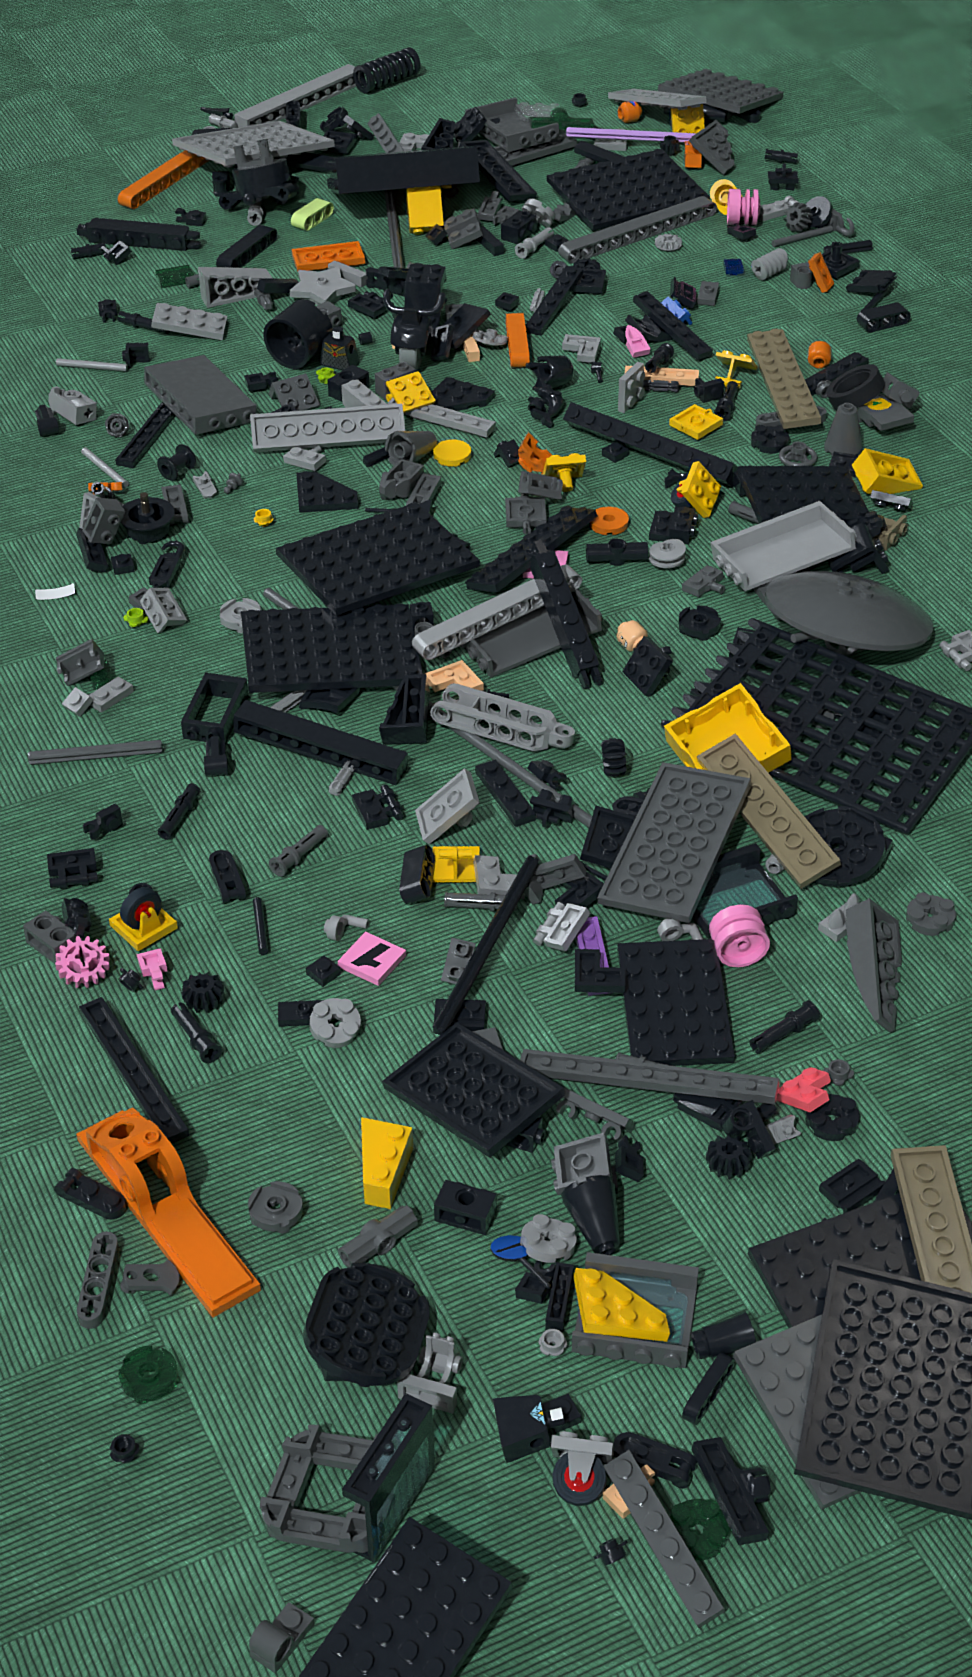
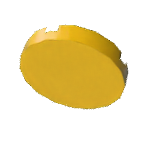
[433,440,471,467]

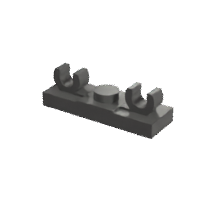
[556,1088,635,1142]

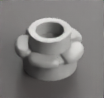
[539,1329,567,1356]

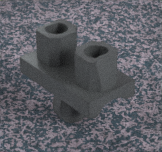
[441,937,476,985]

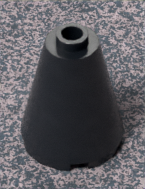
[561,1175,620,1255]

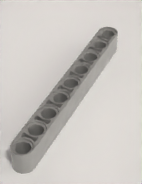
[412,564,582,660]

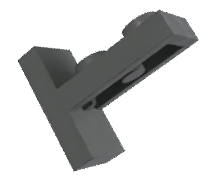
[524,854,586,905]

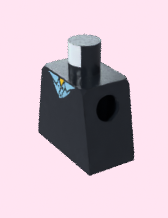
[493,1395,565,1463]

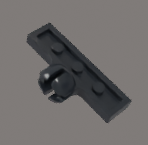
[691,1437,771,1545]

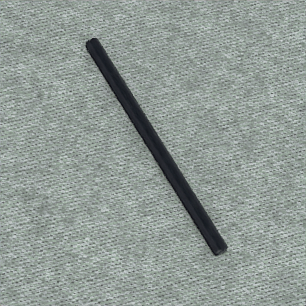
[432,855,539,1035]

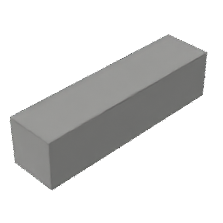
[328,261,368,287]

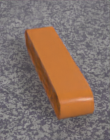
[506,313,530,368]

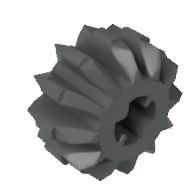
[783,202,813,232]

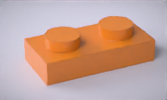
[808,252,834,293]

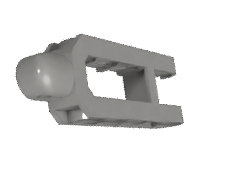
[430,683,575,751]

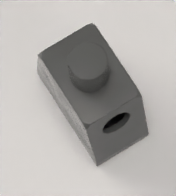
[881,372,920,409]

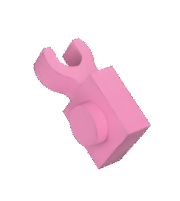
[137,948,167,990]

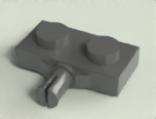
[682,565,725,597]

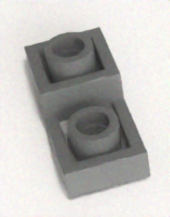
[553,202,577,221]

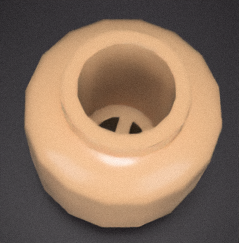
[617,620,648,652]

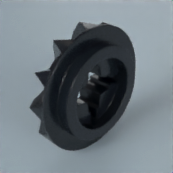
[573,258,600,269]

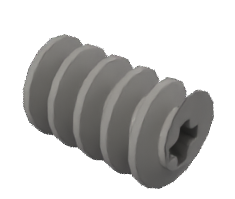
[751,248,788,280]

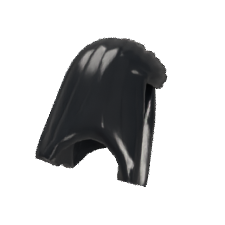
[526,355,574,393]

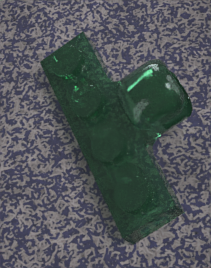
[529,107,594,131]

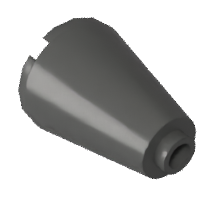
[824,403,863,456]
[385,431,437,466]

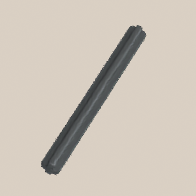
[28,740,163,765]

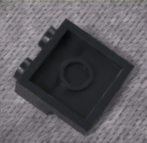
[649,506,698,545]

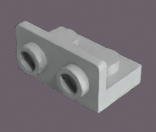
[140,588,187,633]

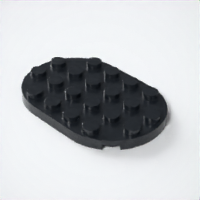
[303,1263,430,1387]

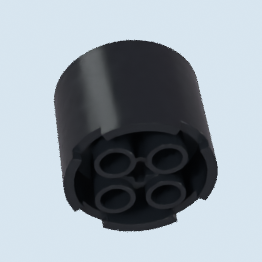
[263,299,333,369]

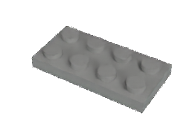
[151,303,227,340]

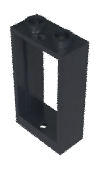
[181,673,248,744]

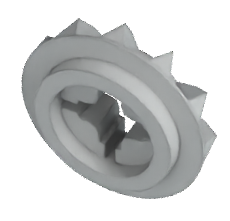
[655,233,682,251]

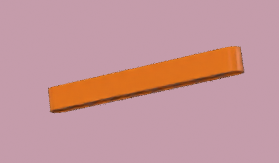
[118,150,209,209]

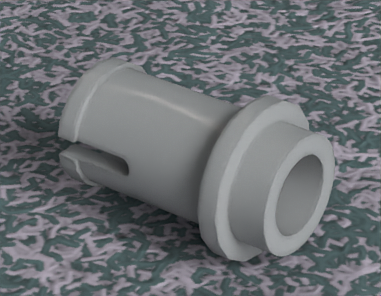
[765,853,784,874]

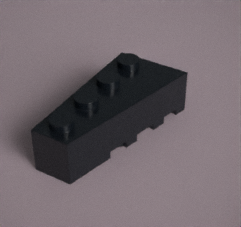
[421,118,455,150]

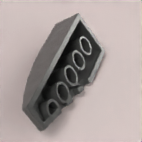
[845,898,902,1032]

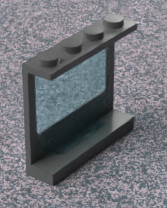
[571,1252,699,1368]

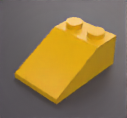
[852,448,923,494]

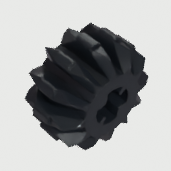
[601,738,627,777]
[181,972,224,1013]
[706,1134,752,1180]

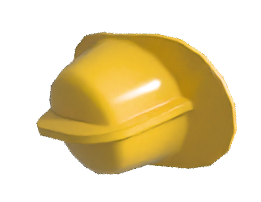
[710,179,742,215]

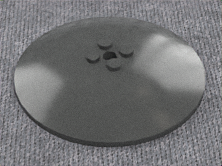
[765,571,933,651]

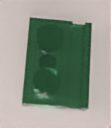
[155,264,194,288]

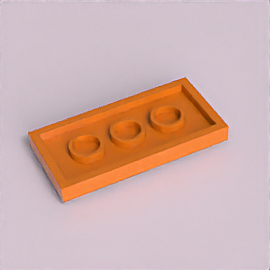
[292,241,365,272]

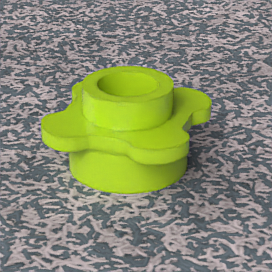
[316,367,335,384]
[123,608,148,627]

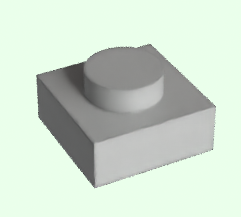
[62,687,94,717]

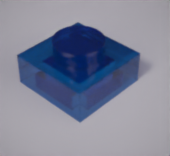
[723,259,743,275]

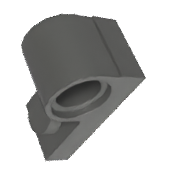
[790,262,826,289]
[249,1602,315,1674]

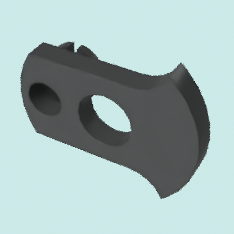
[120,1259,179,1296]

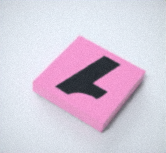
[338,932,406,986]

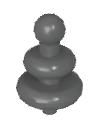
[224,473,243,494]

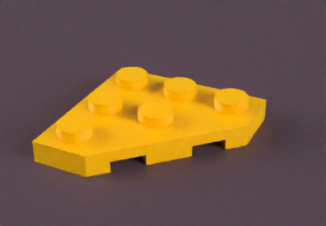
[573,1268,670,1342]

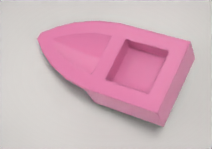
[625,325,650,358]

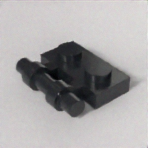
[348,291,394,318]
[352,784,403,830]
[47,848,98,889]

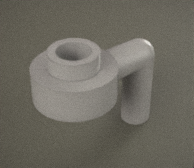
[324,915,369,941]
[657,919,703,941]

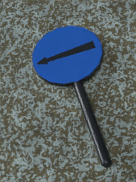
[491,1235,551,1289]

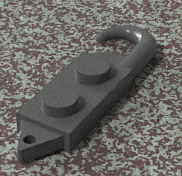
[826,209,855,237]

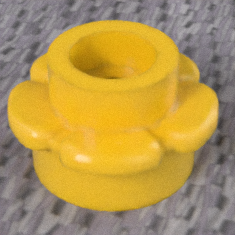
[254,509,273,527]

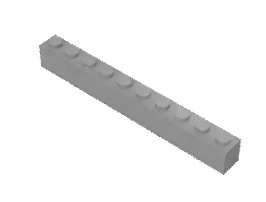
[234,64,361,128]

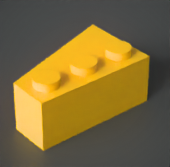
[361,1117,413,1209]

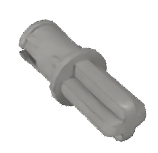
[209,114,237,128]

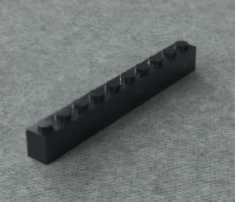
[563,402,738,488]

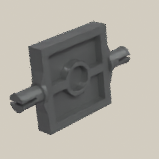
[505,493,546,534]

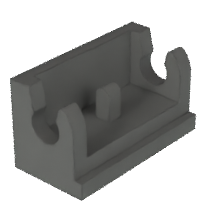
[518,471,563,499]
[56,639,104,686]

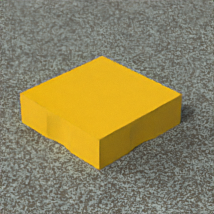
[664,683,791,773]

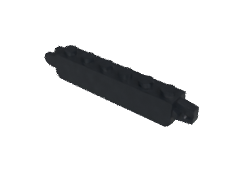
[76,218,201,251]
[530,539,602,689]

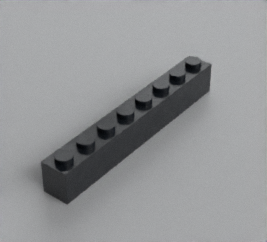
[234,700,408,785]

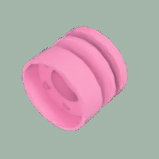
[727,189,760,226]

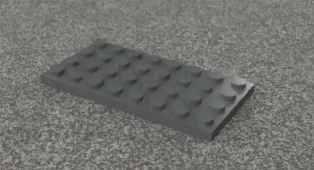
[597,762,751,923]

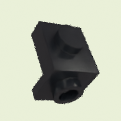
[101,241,132,265]
[122,343,150,368]
[694,378,724,403]
[493,439,519,468]

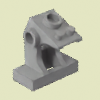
[397,1333,463,1414]

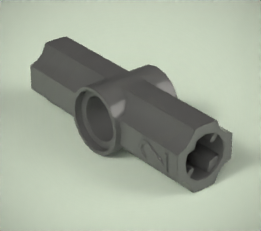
[338,1205,418,1268]

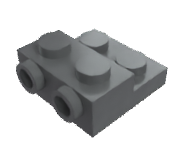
[444,208,483,249]
[551,1132,613,1196]

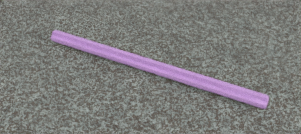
[566,127,696,143]

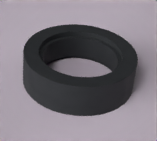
[826,364,885,411]

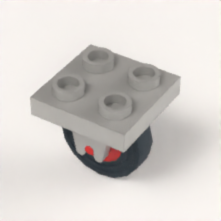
[551,1431,614,1506]

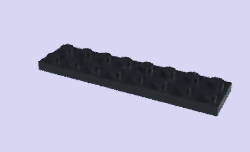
[465,506,598,592]

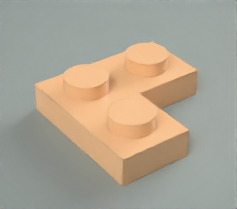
[425,660,484,692]

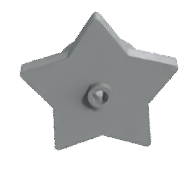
[290,267,356,305]

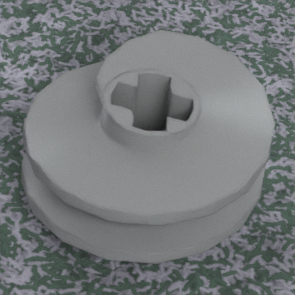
[649,539,686,568]

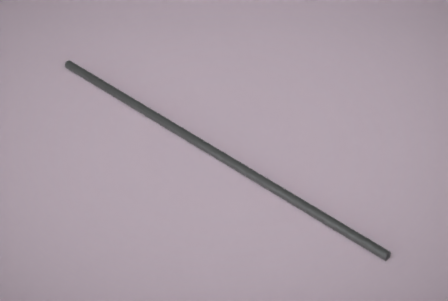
[263,588,592,828]

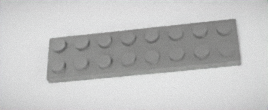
[608,88,707,110]
[250,403,405,452]

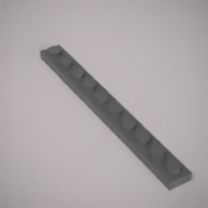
[520,1049,779,1104]

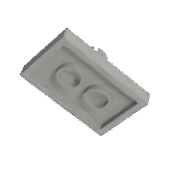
[415,768,480,845]

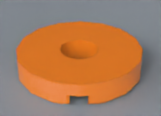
[590,506,629,535]

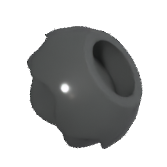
[105,413,129,437]

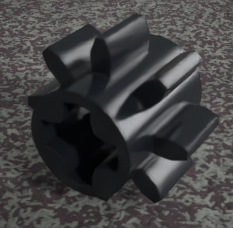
[660,135,680,156]

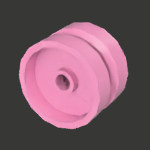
[709,904,770,967]

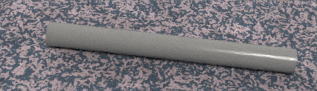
[56,358,128,372]
[81,447,129,488]

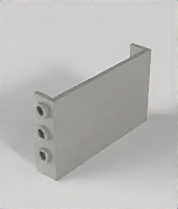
[710,501,857,591]

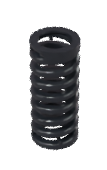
[353,47,421,93]

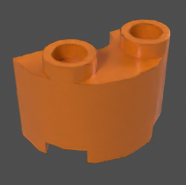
[518,432,552,474]

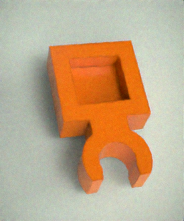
[88,482,122,495]

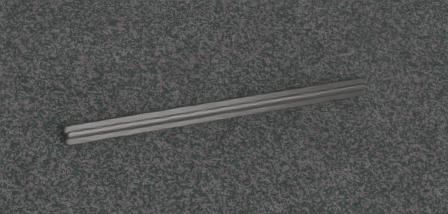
[385,189,403,268]

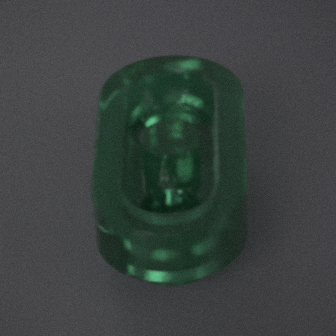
[89,659,113,690]

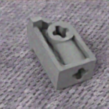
[48,386,97,425]

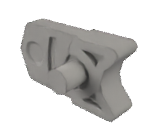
[193,471,217,499]
[765,1114,801,1144]

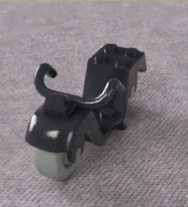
[383,263,448,371]

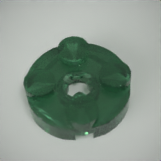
[118,1346,178,1404]
[670,1499,729,1561]

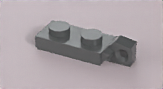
[478,191,501,222]

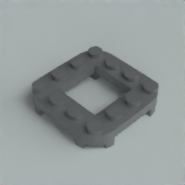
[260,1425,398,1553]

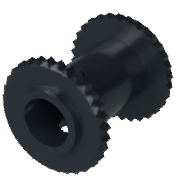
[157,444,196,481]

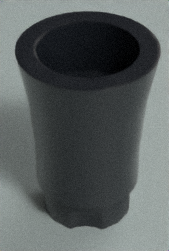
[691,1311,756,1359]

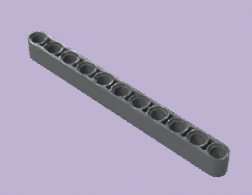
[558,196,717,264]

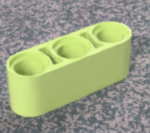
[291,198,334,231]

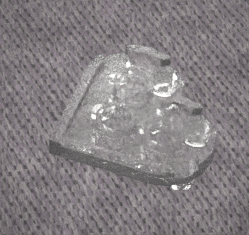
[514,102,564,124]

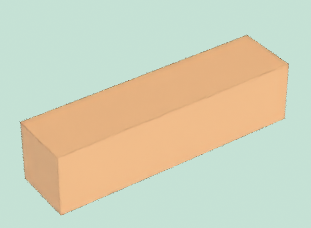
[462,334,480,362]

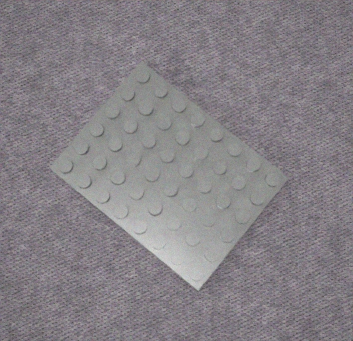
[172,121,334,167]

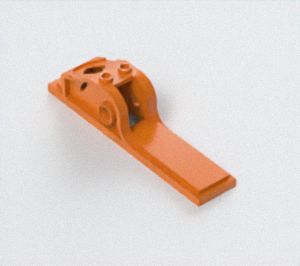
[76,1107,261,1318]

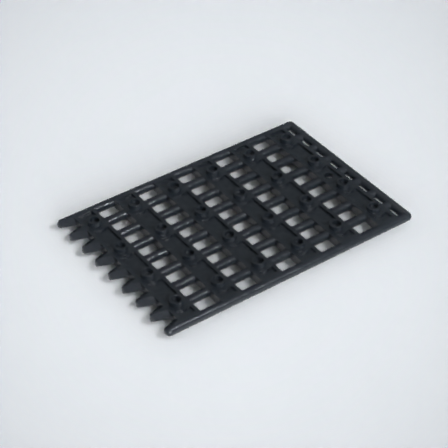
[661,618,972,834]

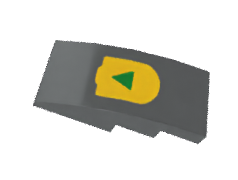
[857,393,914,431]

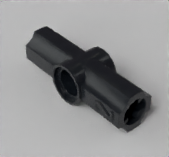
[586,538,648,566]

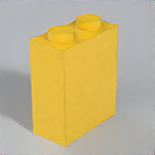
[406,186,444,235]

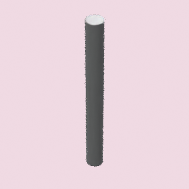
[772,225,833,247]

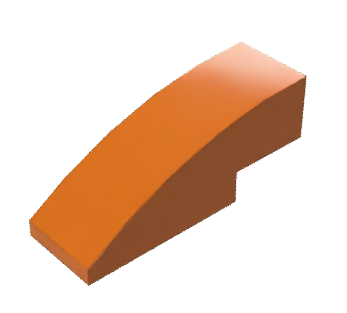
[684,141,702,168]

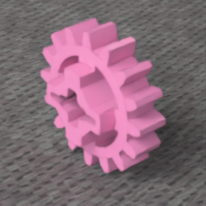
[55,936,109,988]

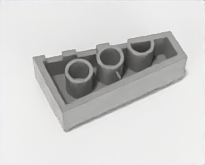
[198,267,274,308]

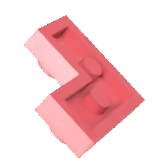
[776,1067,831,1112]

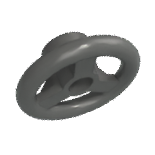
[779,441,817,466]

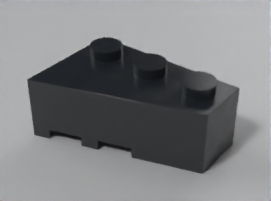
[379,674,430,745]

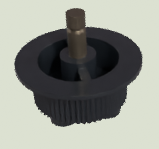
[121,492,175,544]

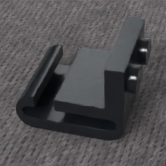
[828,523,889,574]

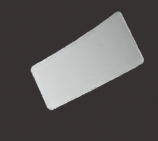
[35,584,75,600]

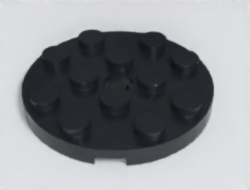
[805,806,886,886]

